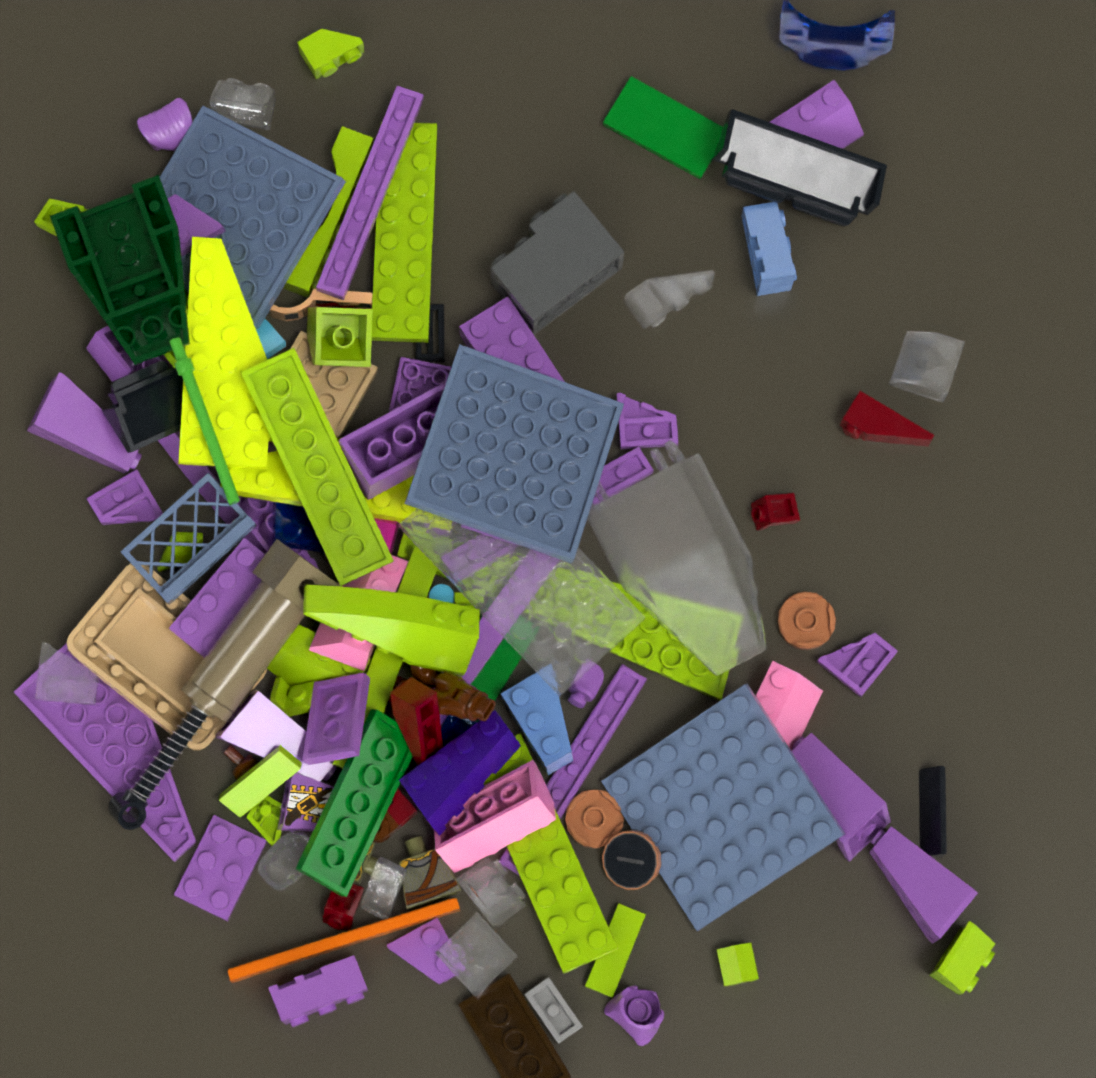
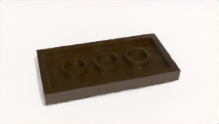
[458,973,572,1078]

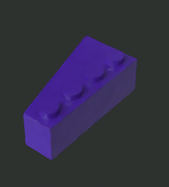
[399,710,521,836]

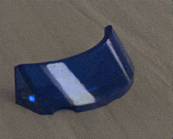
[779,0,895,70]

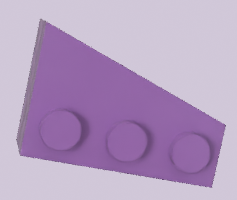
[268,955,368,1028]

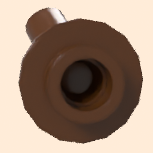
[223,745,259,780]

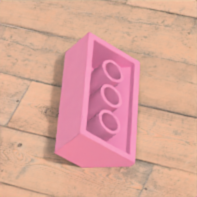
[309,555,408,671]
[756,661,823,751]
[434,760,556,873]

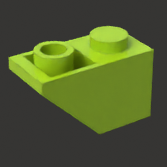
[297,29,364,79]

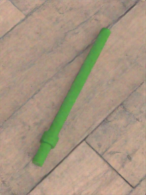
[169,337,240,505]

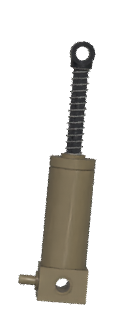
[108,539,340,830]

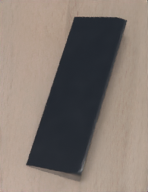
[919,766,947,858]

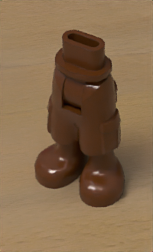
[398,665,496,721]

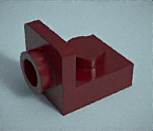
[751,493,800,531]
[322,884,364,931]

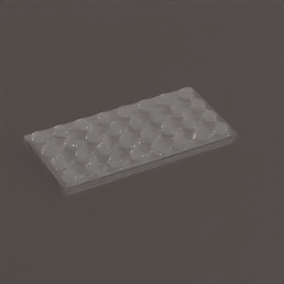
[399,508,646,696]

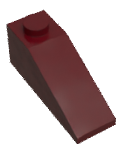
[840,391,935,447]
[390,677,443,766]

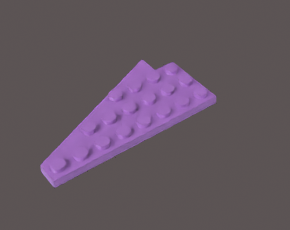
[14,643,196,862]

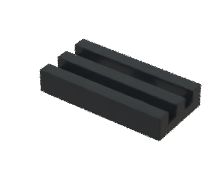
[416,304,445,362]

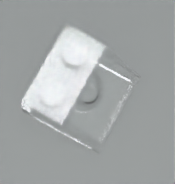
[210,78,276,130]
[889,331,965,403]
[456,857,527,927]

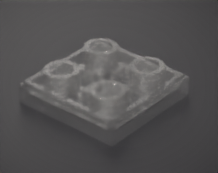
[435,912,518,997]

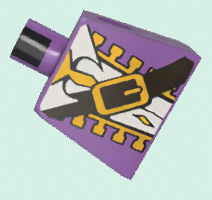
[277,773,334,831]

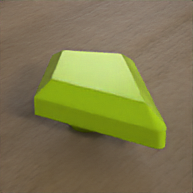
[157,532,203,572]
[246,796,282,850]

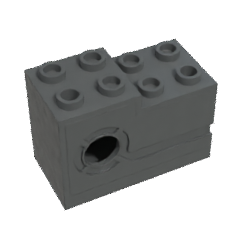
[491,191,624,335]

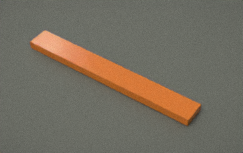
[228,898,460,983]

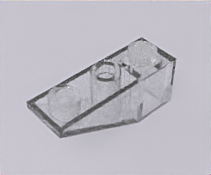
[624,270,715,329]

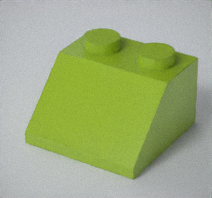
[307,307,373,367]
[929,921,995,996]

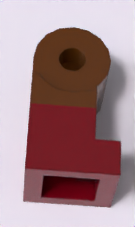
[373,789,418,843]

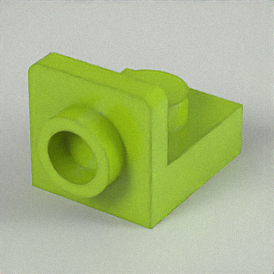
[270,677,315,717]

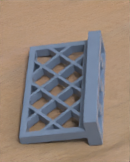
[121,473,256,605]

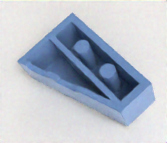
[741,202,797,296]
[501,664,573,775]

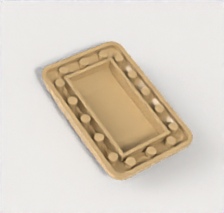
[67,563,267,750]

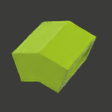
[717,943,759,986]

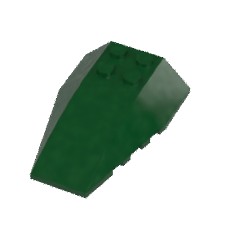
[50,175,190,365]

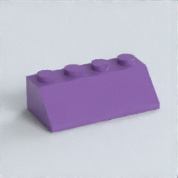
[770,80,864,149]

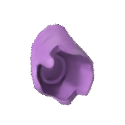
[137,98,193,151]
[604,985,664,1046]

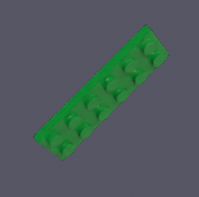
[295,709,413,897]

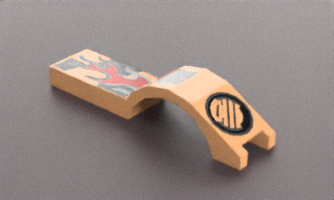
[268,289,373,321]

